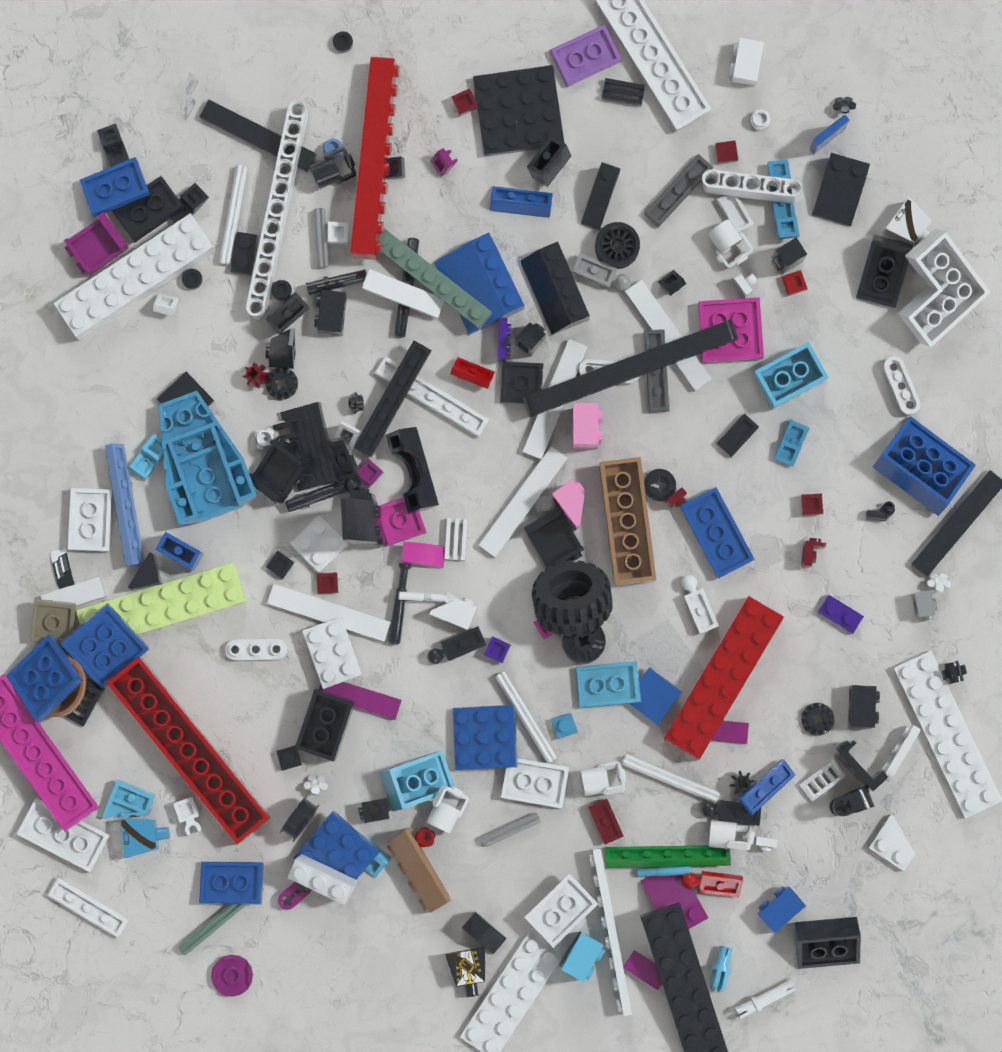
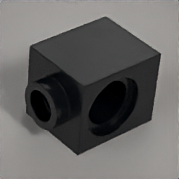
[358,798,390,823]

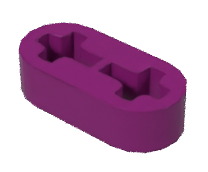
[278,882,312,910]

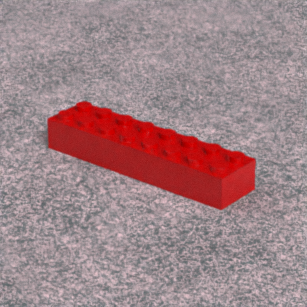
[664,596,784,760]

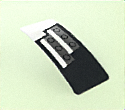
[50,548,75,589]

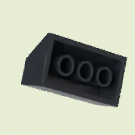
[520,241,590,335]

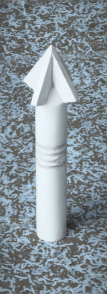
[398,591,458,605]

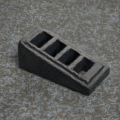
[66,679,105,727]

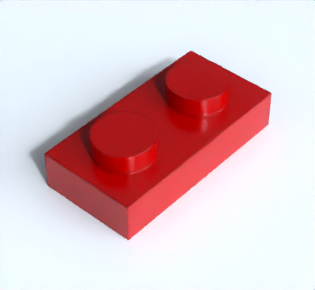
[450,357,495,389]

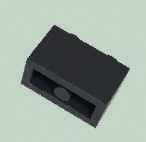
[527,136,572,187]
[771,237,807,274]
[314,290,347,336]
[265,291,310,334]
[848,685,880,728]

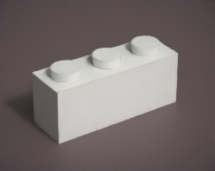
[288,854,358,905]

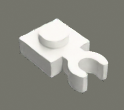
[173,797,202,836]

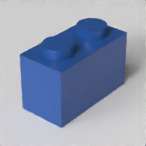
[155,532,204,571]
[757,886,806,933]

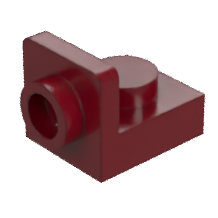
[801,538,826,568]

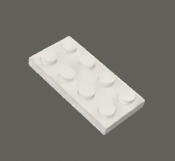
[17,797,110,872]

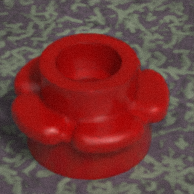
[415,827,435,848]

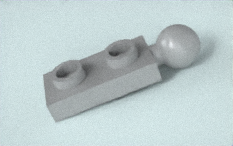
[572,253,631,290]

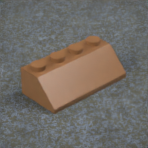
[386,828,452,913]

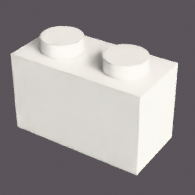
[729,38,764,86]

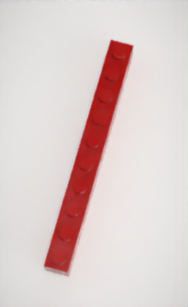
[350,57,400,260]

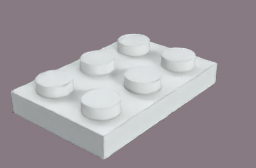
[68,488,113,552]
[302,617,362,689]
[501,758,569,808]
[524,874,598,948]

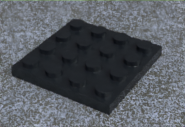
[473,65,565,157]

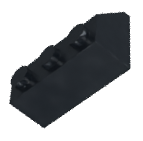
[795,917,861,969]

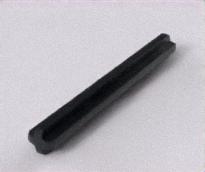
[394,238,419,338]

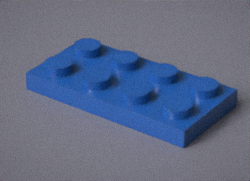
[680,487,755,579]

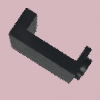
[249,438,310,504]
[524,507,584,568]
[834,740,888,791]

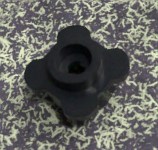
[348,392,364,414]

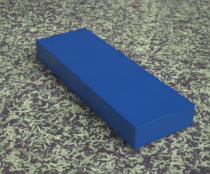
[738,759,796,815]

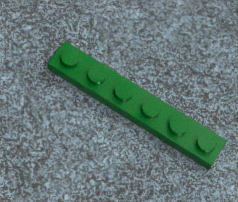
[605,845,731,868]

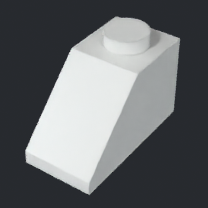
[430,598,477,631]

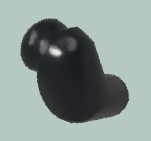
[866,501,895,522]

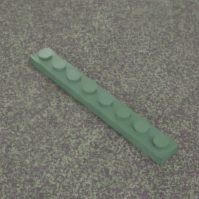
[379,228,493,329]

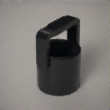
[309,146,356,189]

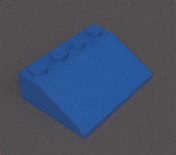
[434,232,525,335]
[872,416,976,516]

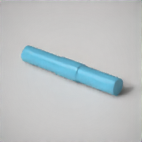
[637,866,692,877]

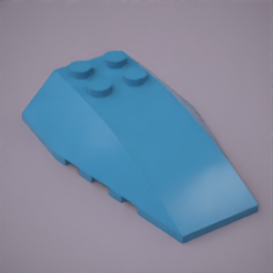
[158,391,257,525]

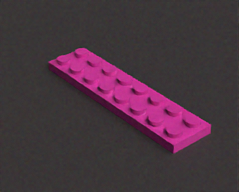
[0,674,99,832]

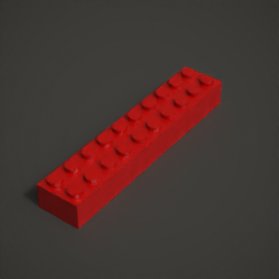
[107,657,271,845]

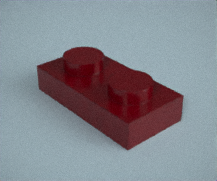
[588,798,624,845]

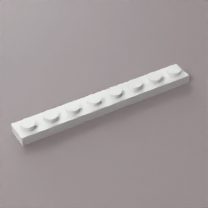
[589,848,632,1016]

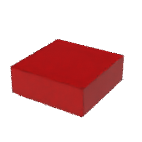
[781,270,808,296]

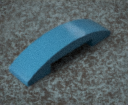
[768,159,799,239]

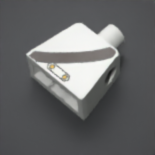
[883,197,931,246]

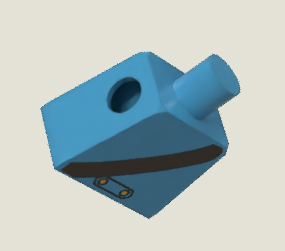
[120,818,170,858]

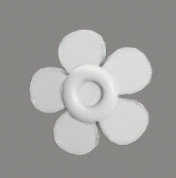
[927,573,951,593]
[304,775,328,795]

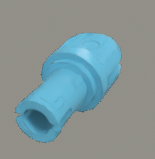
[710,946,733,993]

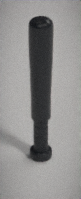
[388,563,411,645]

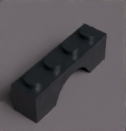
[386,427,439,514]

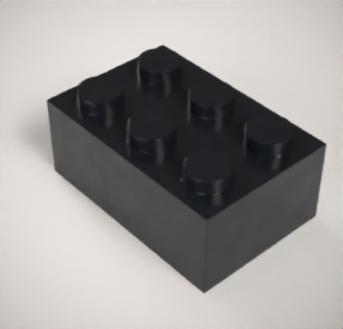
[295,688,356,762]

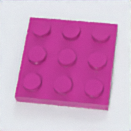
[698,297,764,363]

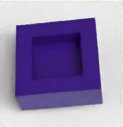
[484,636,511,664]

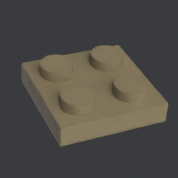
[30,599,76,644]

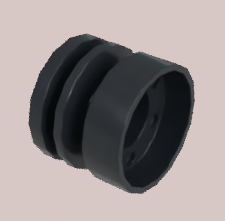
[562,627,606,664]

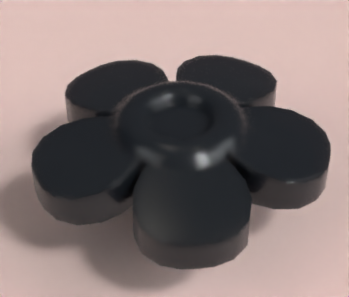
[833,97,856,114]

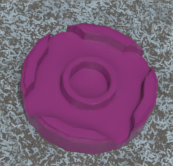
[211,954,254,997]

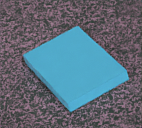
[575,661,641,708]

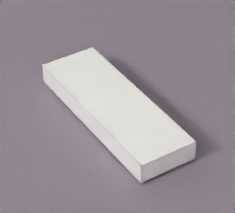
[40,577,106,606]

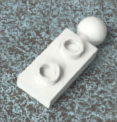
[681,575,719,634]

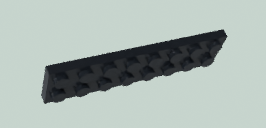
[640,902,728,1052]

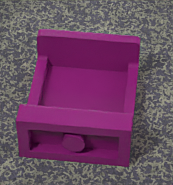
[64,212,129,276]

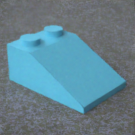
[379,751,455,812]

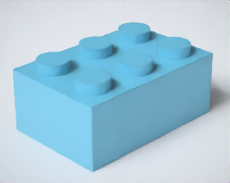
[753,342,829,410]

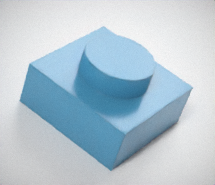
[552,713,578,739]

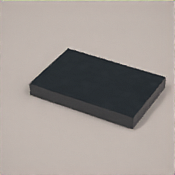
[112,176,184,243]

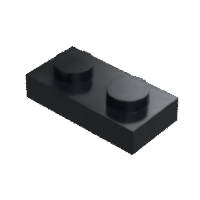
[231,232,258,276]

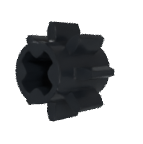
[941,660,968,684]
[729,771,755,795]

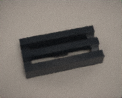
[602,78,645,106]

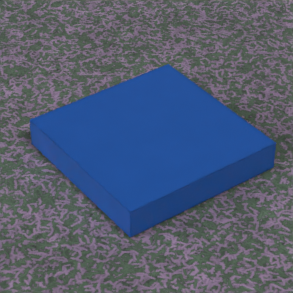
[810,115,850,154]
[629,667,683,725]

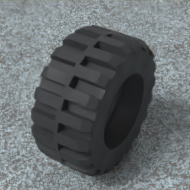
[531,560,613,637]

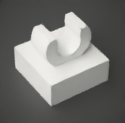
[733,274,757,298]

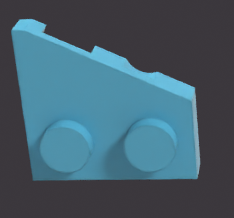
[102,779,156,818]

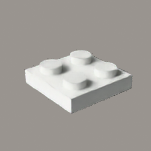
[290,515,348,573]

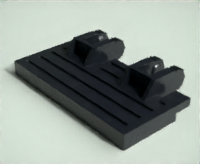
[273,402,339,491]

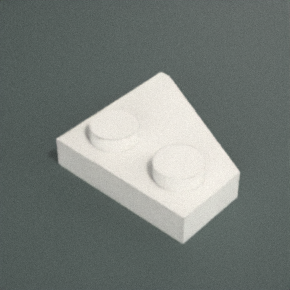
[868,815,915,871]

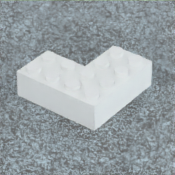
[898,229,991,347]

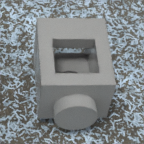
[912,589,938,621]

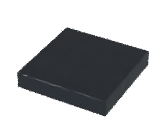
[500,361,544,404]
[157,371,215,407]

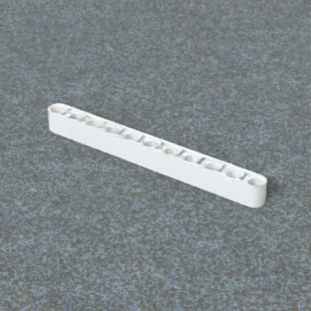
[246,100,309,319]

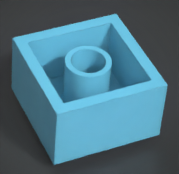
[561,931,605,982]

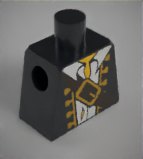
[446,947,485,997]

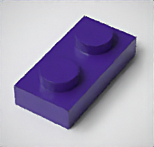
[498,318,511,362]
[818,595,864,634]

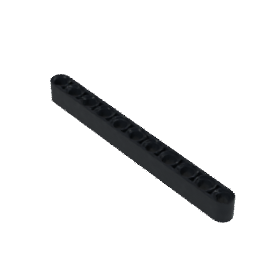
[522,319,739,417]

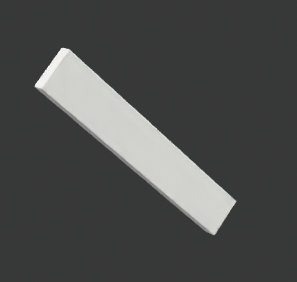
[625,279,712,391]
[523,339,588,460]
[374,356,489,438]
[479,446,568,557]
[267,584,391,642]

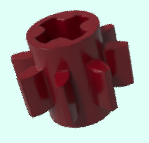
[243,362,270,389]

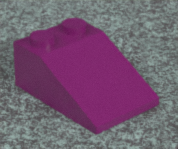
[641,875,708,929]

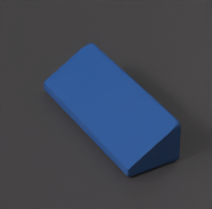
[490,186,553,218]

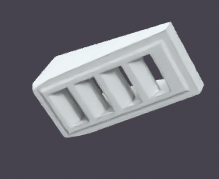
[800,760,846,801]

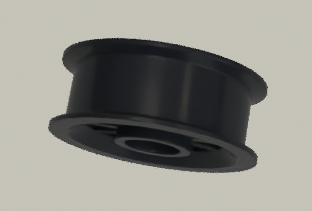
[595,222,640,269]
[280,795,320,842]

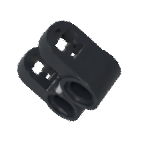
[829,786,875,817]

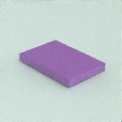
[550,24,622,87]

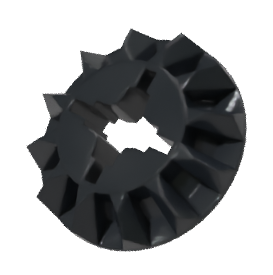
[265,368,298,400]
[644,469,676,502]
[801,703,835,736]

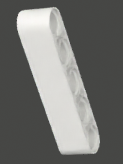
[702,170,802,204]

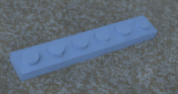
[105,443,144,566]

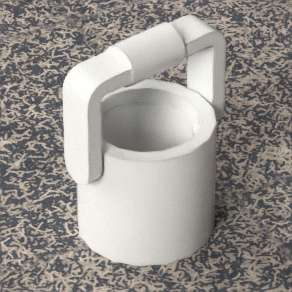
[708,219,754,268]
[580,761,627,796]
[426,785,469,833]
[709,820,755,850]

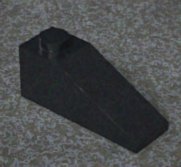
[581,162,621,230]

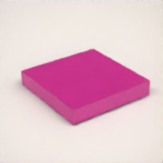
[380,497,427,546]

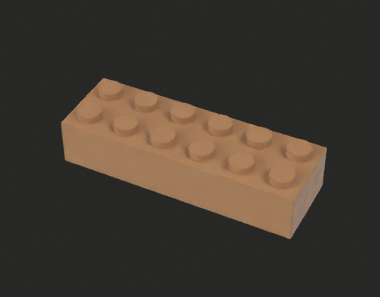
[599,457,656,586]

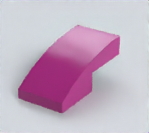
[402,542,445,568]

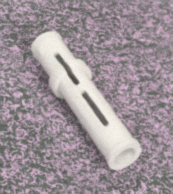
[735,979,796,1019]

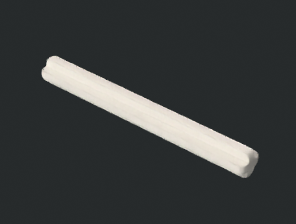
[219,165,247,265]
[496,672,556,763]
[622,755,720,803]

